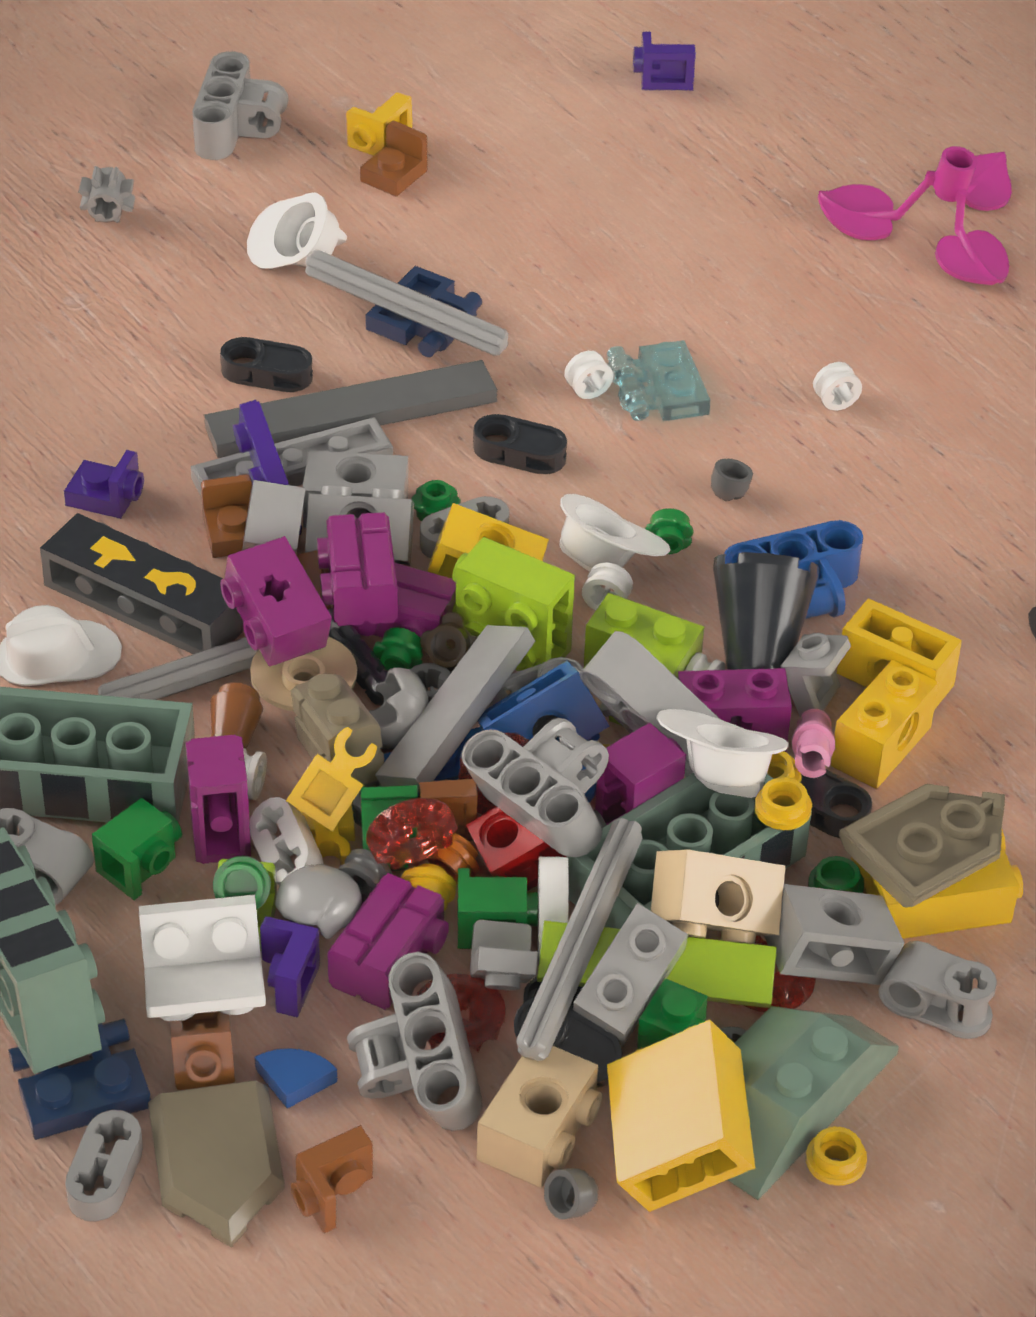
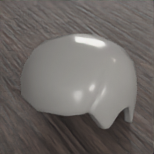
[369,668,429,750]
[275,864,362,939]

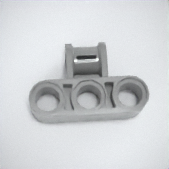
[193,51,289,160]
[580,631,719,777]
[462,718,609,857]
[347,952,482,1131]

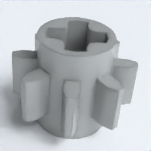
[78,166,135,223]

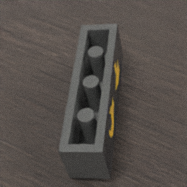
[40,513,244,654]

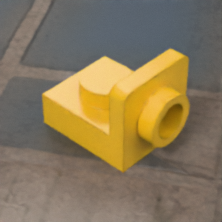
[346,92,412,156]

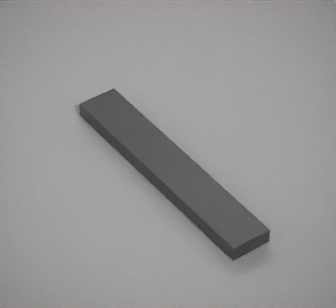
[204,360,497,458]

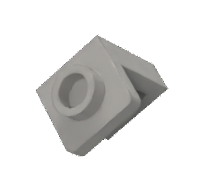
[781,633,851,717]
[469,920,538,990]

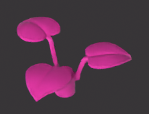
[818,146,1012,285]

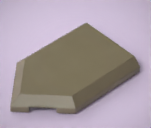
[839,784,1005,907]
[148,1080,285,1248]

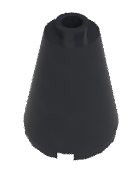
[713,552,819,670]

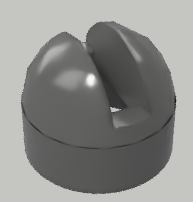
[711,458,753,501]
[544,1168,598,1220]

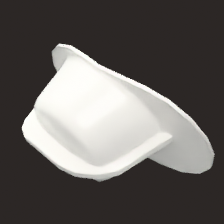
[247,192,347,269]
[560,494,670,571]
[0,605,122,686]
[656,709,789,798]

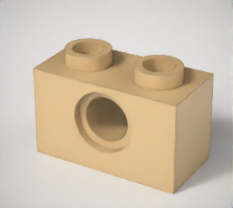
[651,849,785,944]
[477,1046,602,1188]

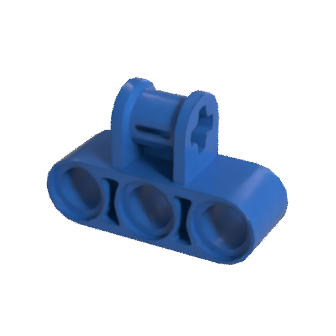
[724,520,863,619]

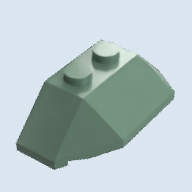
[728,1006,899,1200]

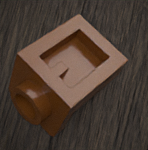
[360,121,427,197]
[201,474,252,558]
[417,779,477,844]
[170,1011,235,1091]
[291,1125,373,1233]

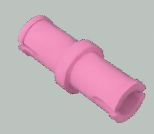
[792,709,835,778]

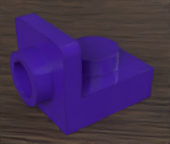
[633,31,696,90]
[64,450,144,519]
[260,917,320,1018]

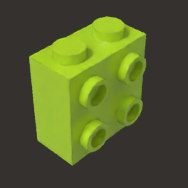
[452,537,575,671]

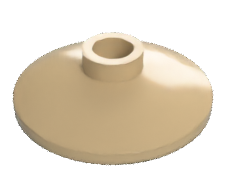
[250,637,357,711]

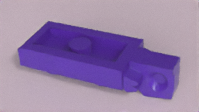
[233,400,302,535]

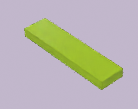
[537,920,777,1008]

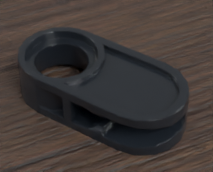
[220,337,313,392]
[473,414,567,474]
[773,769,872,839]
[514,997,623,1087]

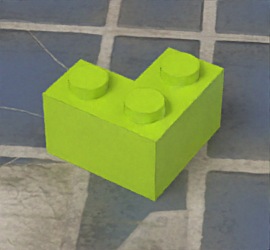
[584,593,704,726]

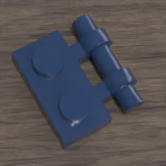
[365,266,483,358]
[8,1019,151,1140]

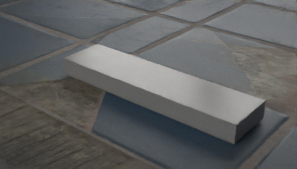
[191,417,393,498]
[375,625,535,792]

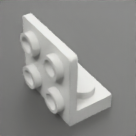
[139,895,266,1021]

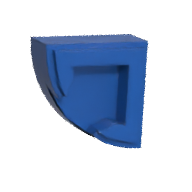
[255,1048,338,1109]

